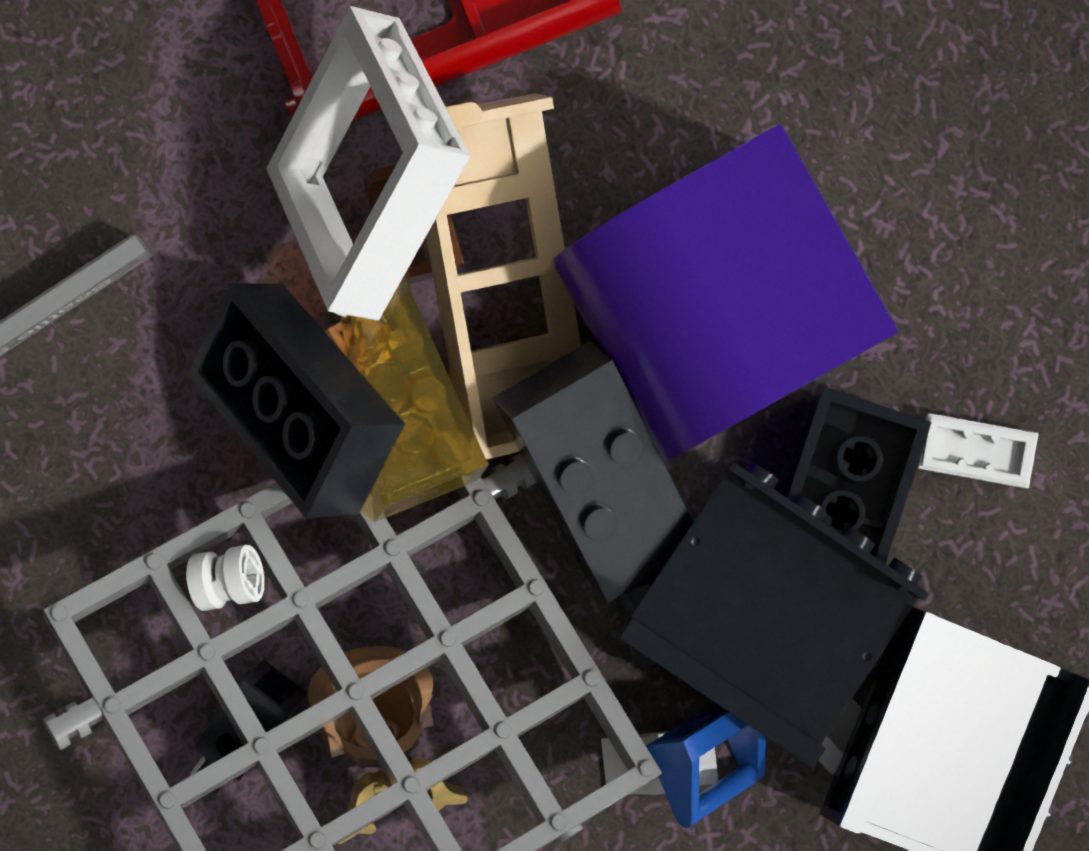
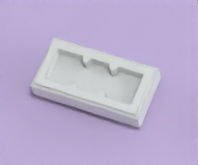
[917,413,1039,488]

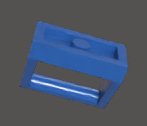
[646,702,766,828]

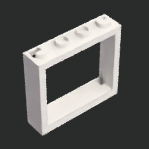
[266,6,471,320]

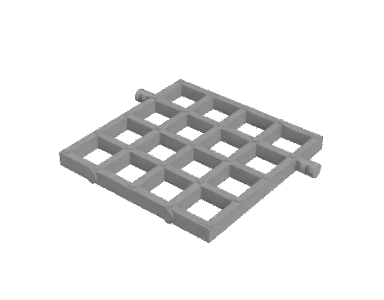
[42,398,662,851]

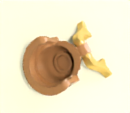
[308,646,468,844]

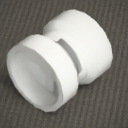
[186,545,264,611]

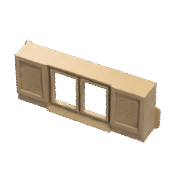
[426,93,581,461]

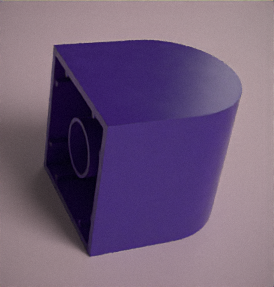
[551,123,899,462]

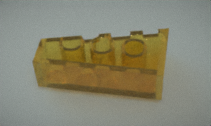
[339,276,488,522]

